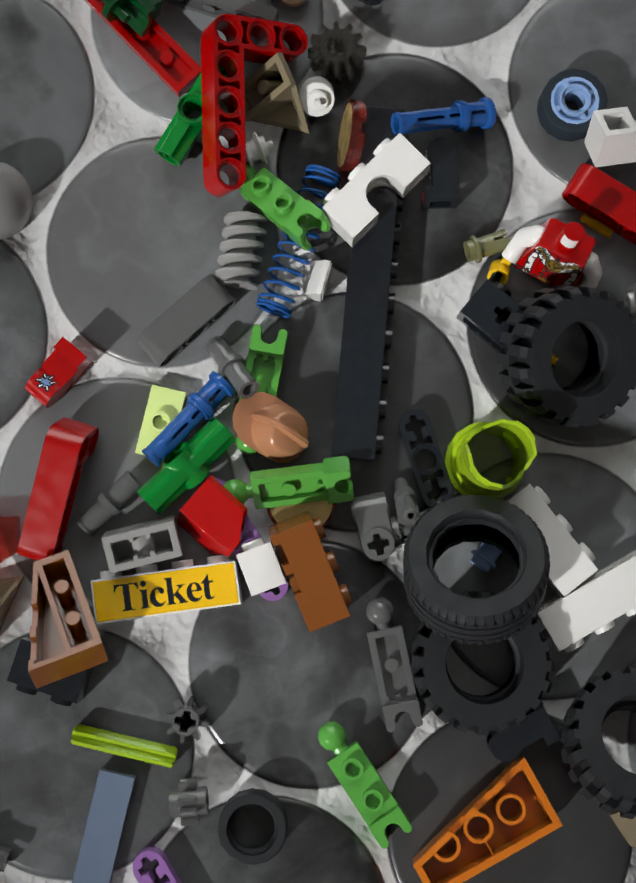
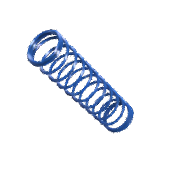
[255,164,342,318]

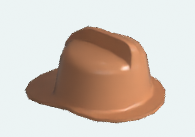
[232,392,310,463]

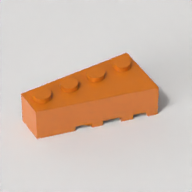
[412,755,563,883]

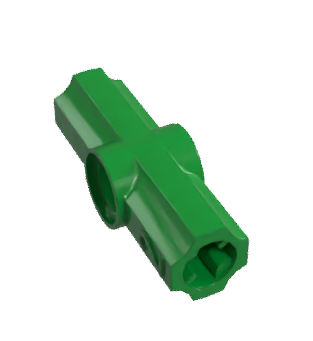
[154,65,227,167]
[137,417,236,515]

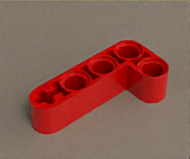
[18,417,99,561]

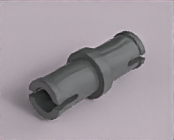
[206,336,259,399]
[76,471,143,537]

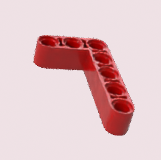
[201,14,308,197]
[562,163,636,245]

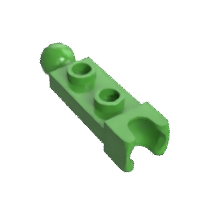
[239,162,330,251]
[236,324,289,455]
[223,456,354,509]
[318,722,413,849]

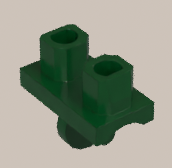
[101,0,163,37]

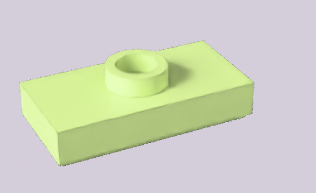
[135,384,187,456]

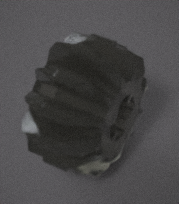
[308,20,367,85]

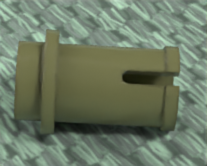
[463,229,510,263]

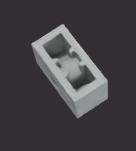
[101,515,184,574]

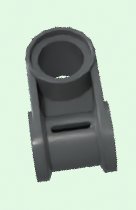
[349,491,395,562]

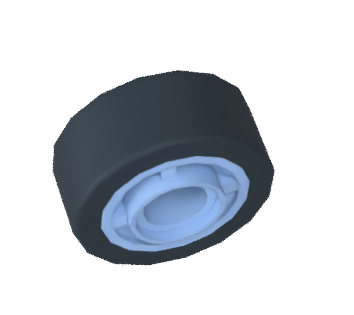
[537,69,608,142]

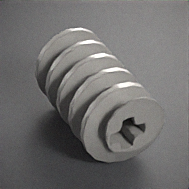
[215,211,268,290]

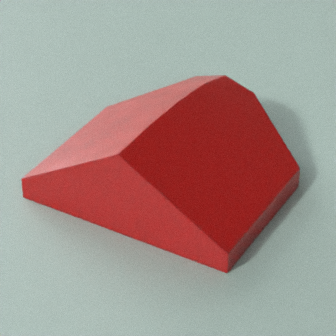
[177,475,247,556]

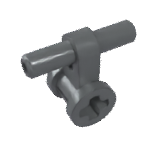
[390,477,425,549]

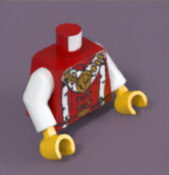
[487,218,602,325]

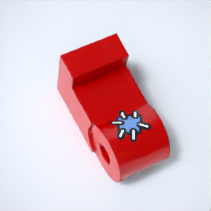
[25,337,94,408]

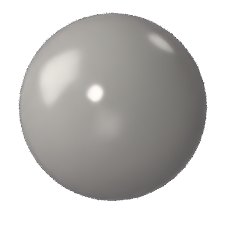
[0,162,33,240]

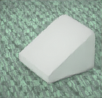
[297,260,332,302]

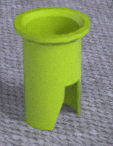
[444,419,537,499]

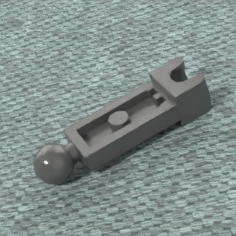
[366,597,423,733]

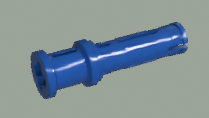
[391,97,496,136]
[142,371,235,467]

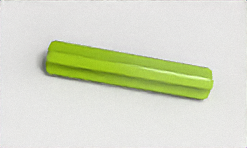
[71,724,178,768]

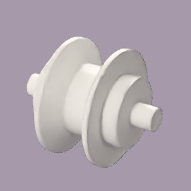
[299,76,335,117]
[246,131,274,167]

